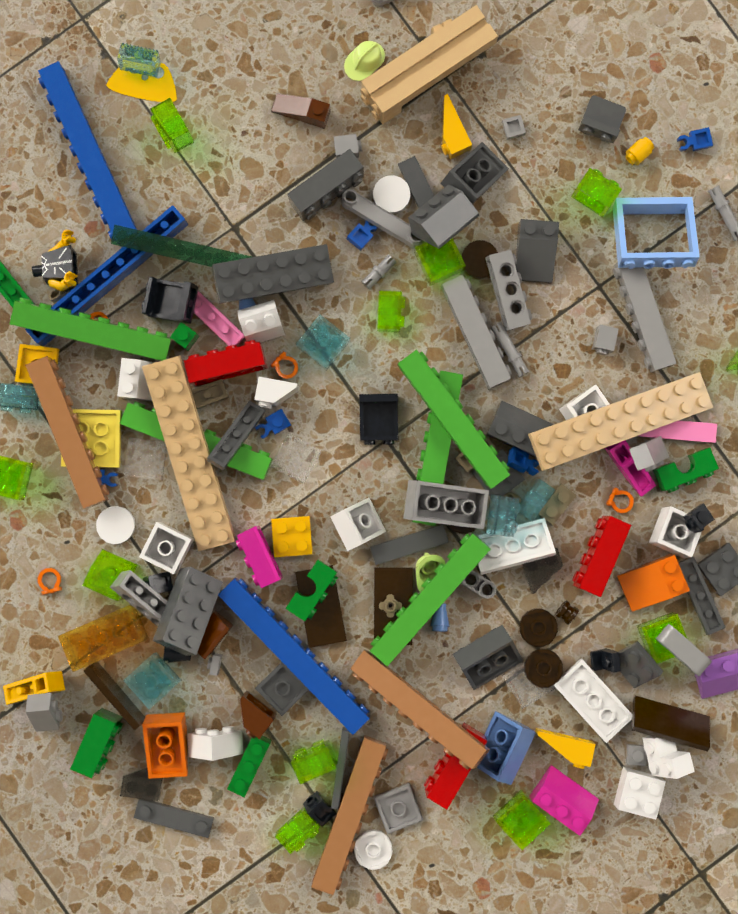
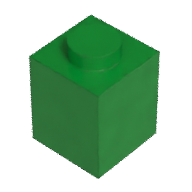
[170,322,200,352]

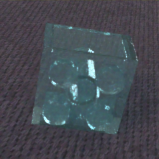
[296,314,350,371]
[123,652,182,710]

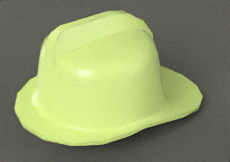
[344,41,385,81]
[416,552,445,592]

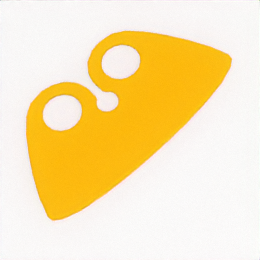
[106,57,177,102]

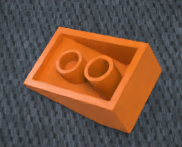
[617,554,690,612]
[142,712,188,779]

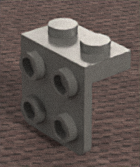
[578,95,626,143]

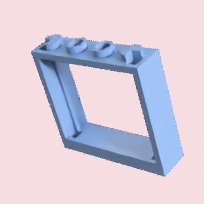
[613,197,700,269]

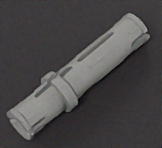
[708,185,738,241]
[491,322,530,377]

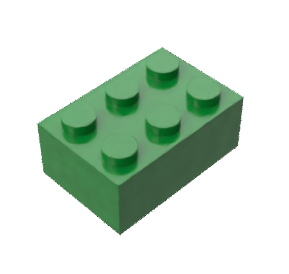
[70,708,124,779]

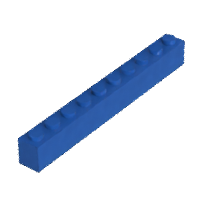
[38,61,139,246]
[25,205,188,347]
[218,578,370,735]

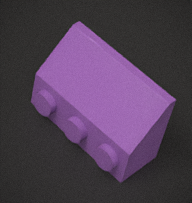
[695,649,738,699]

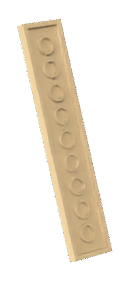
[142,356,236,551]
[528,372,714,471]

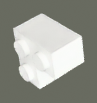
[187,726,243,761]
[642,735,695,779]

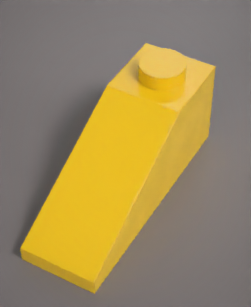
[441,94,472,160]
[3,671,65,705]
[535,728,596,769]

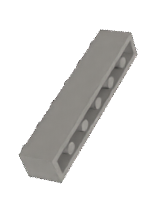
[613,262,677,373]
[441,274,512,390]

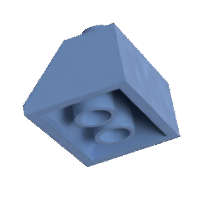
[477,711,536,785]

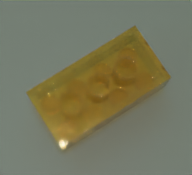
[58,604,149,672]

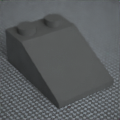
[440,142,509,205]
[515,219,559,283]

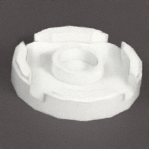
[373,175,410,214]
[96,506,135,544]
[354,829,393,870]

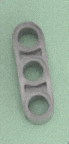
[461,570,496,599]
[655,624,712,676]

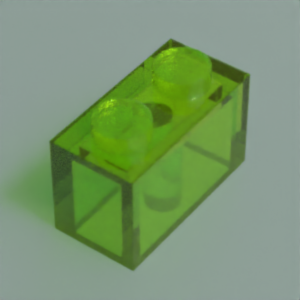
[377,290,405,332]
[275,807,320,854]

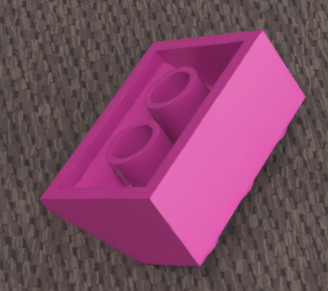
[236,526,283,588]
[529,765,599,836]

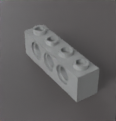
[485,249,532,331]
[110,570,167,627]

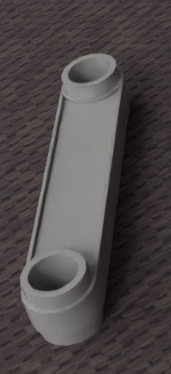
[341,189,423,249]

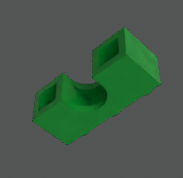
[653,448,719,493]
[285,559,338,621]
[227,736,272,798]

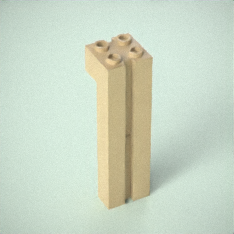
[360,5,498,125]

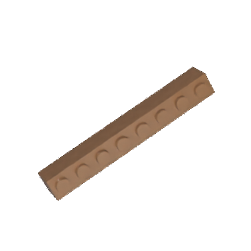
[25,356,109,509]
[350,650,490,770]
[311,735,388,895]

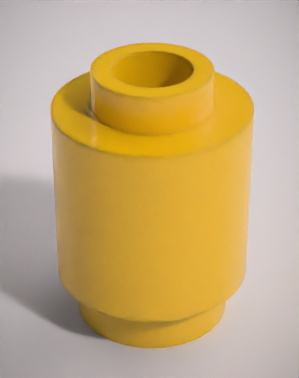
[625,137,654,165]

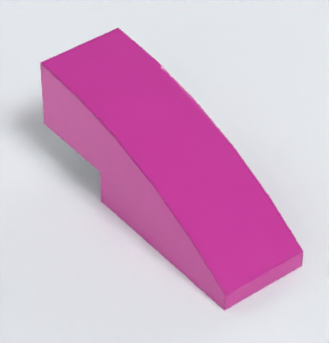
[604,440,657,497]

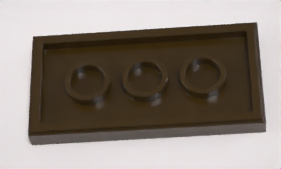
[295,565,347,648]
[374,567,413,645]
[84,661,145,730]
[632,695,710,752]

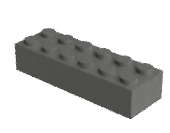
[211,244,334,304]

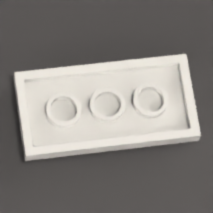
[478,518,556,575]
[554,659,632,743]

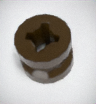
[555,600,579,625]

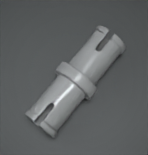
[361,254,396,290]

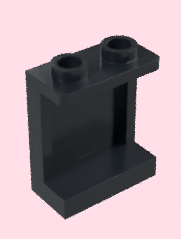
[142,277,199,324]
[359,394,399,445]

